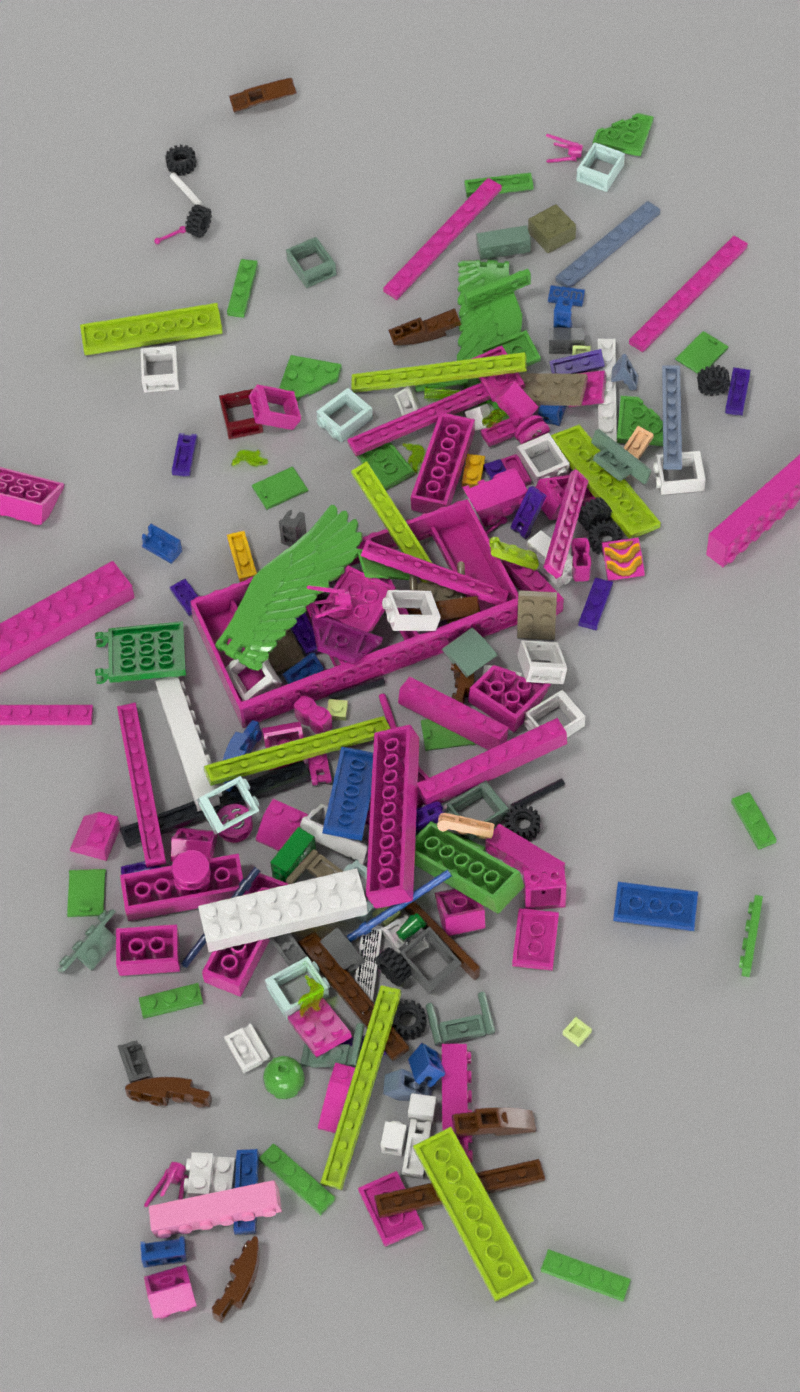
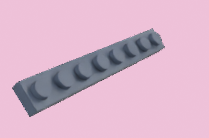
[555,201,661,288]
[662,365,682,470]

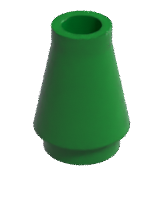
[396,913,426,942]

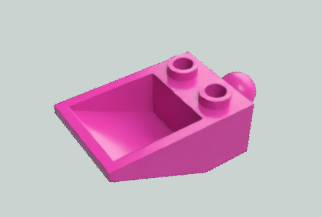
[535,475,595,520]

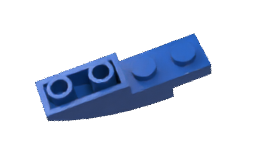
[223,720,262,792]

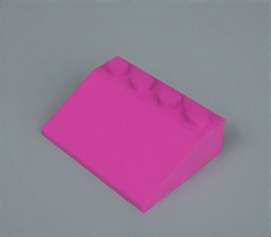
[0,467,65,525]

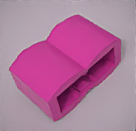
[571,538,591,582]
[294,695,333,734]

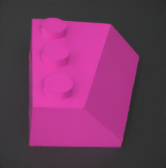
[462,468,528,527]
[468,665,551,732]

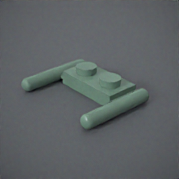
[425,992,495,1046]
[300,1023,364,1068]

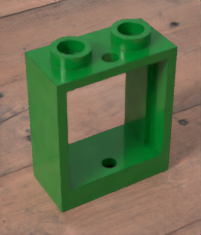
[270,827,316,883]

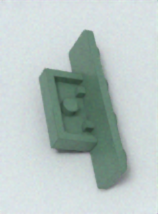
[591,429,652,484]
[57,909,116,973]

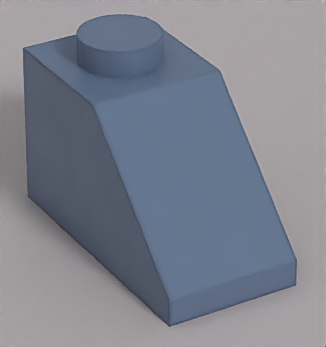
[383,1069,432,1101]

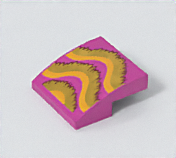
[601,537,645,581]

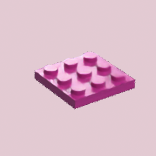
[319,566,397,633]

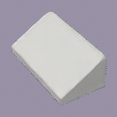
[394,386,422,416]

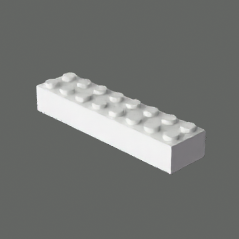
[198,868,368,952]

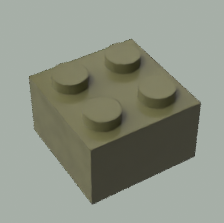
[528,204,576,253]

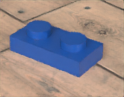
[282,653,324,684]

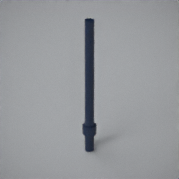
[180,867,261,968]

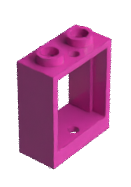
[249,384,301,430]
[523,867,566,910]

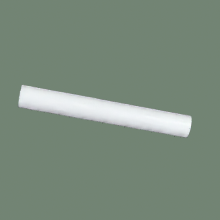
[170,173,203,206]

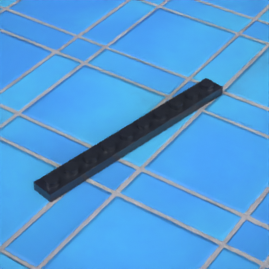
[119,761,311,848]

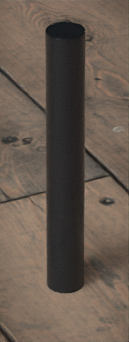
[329,677,385,700]
[510,778,565,809]

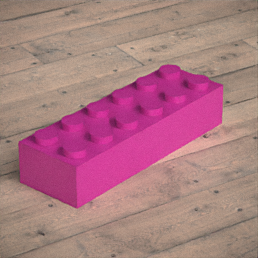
[411,412,475,513]
[120,853,243,921]
[202,873,289,997]

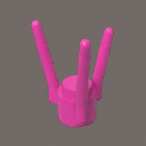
[546,134,583,163]
[307,586,351,619]
[144,1162,188,1207]

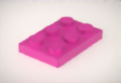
[472,346,525,402]
[512,908,559,971]
[287,997,352,1057]
[358,1171,424,1247]

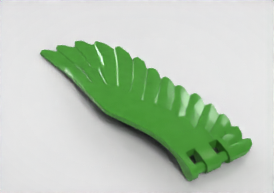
[457,260,522,411]
[215,505,363,670]

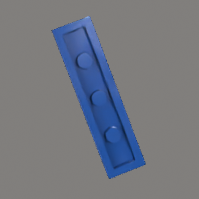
[233,1149,259,1235]

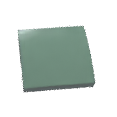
[442,628,497,678]

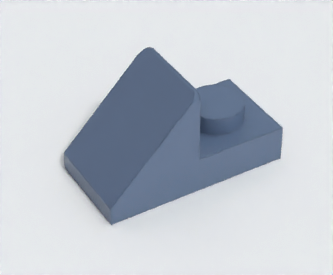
[611,354,638,391]

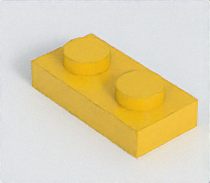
[462,454,485,488]

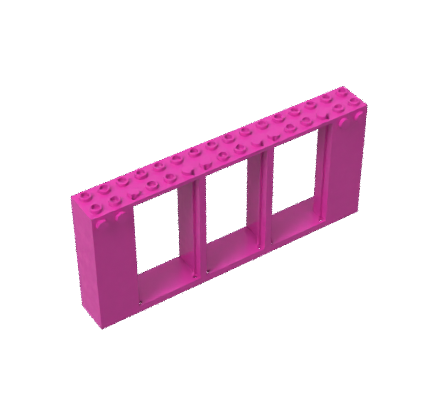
[190,499,518,728]

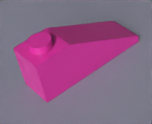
[318,1062,355,1133]

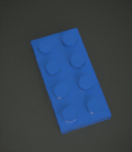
[613,882,698,931]

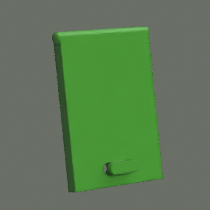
[675,331,729,374]
[251,466,308,510]
[357,549,410,580]
[421,719,475,751]
[67,869,106,917]

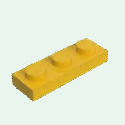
[227,531,257,582]

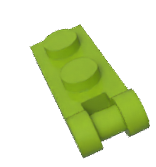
[489,537,539,571]

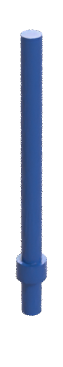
[347,869,452,942]

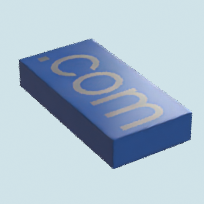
[548,285,585,307]

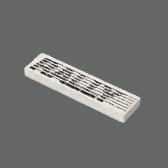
[355,926,383,1002]

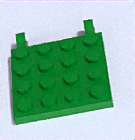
[95,621,186,684]

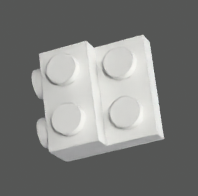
[184,1152,236,1198]

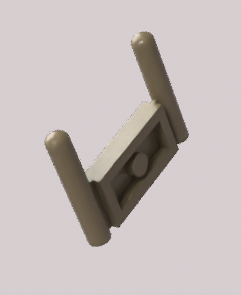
[409,561,466,602]
[286,849,343,884]

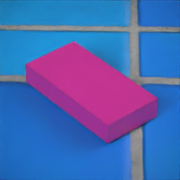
[501,454,531,486]

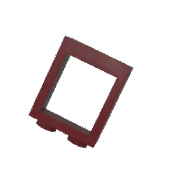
[219,389,264,440]

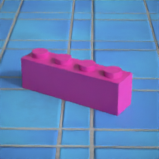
[502,560,564,615]
[485,824,565,876]

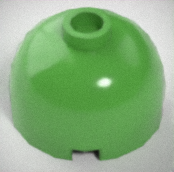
[263,1056,305,1099]

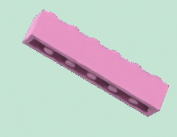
[149,1180,282,1239]

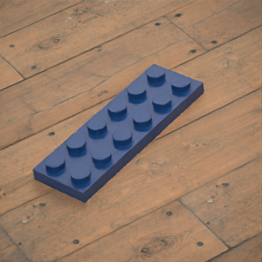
[322,747,373,841]

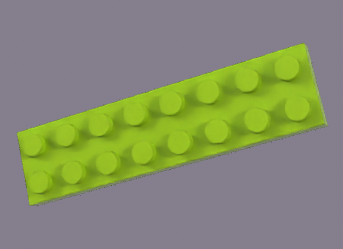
[80,303,223,356]
[550,424,661,539]
[413,1127,534,1302]

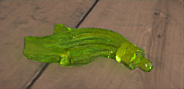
[402,443,425,473]
[231,450,268,467]
[298,975,324,1017]

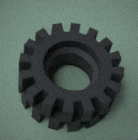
[165,144,197,176]
[185,204,212,238]
[697,365,730,396]
[578,497,612,531]
[588,520,622,556]
[505,804,541,842]
[375,947,412,986]
[392,1000,427,1041]

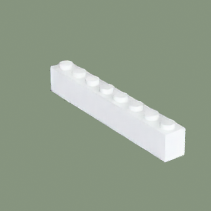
[155,677,222,811]

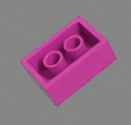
[116,924,180,976]

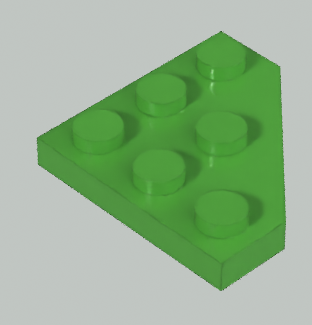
[592,113,654,157]
[279,355,342,401]
[617,396,663,446]

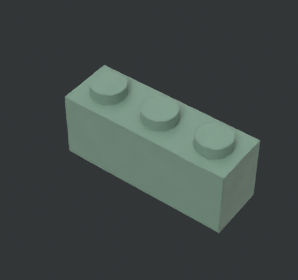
[476,225,531,260]

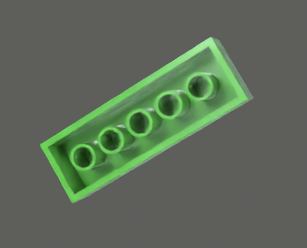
[414,822,524,914]

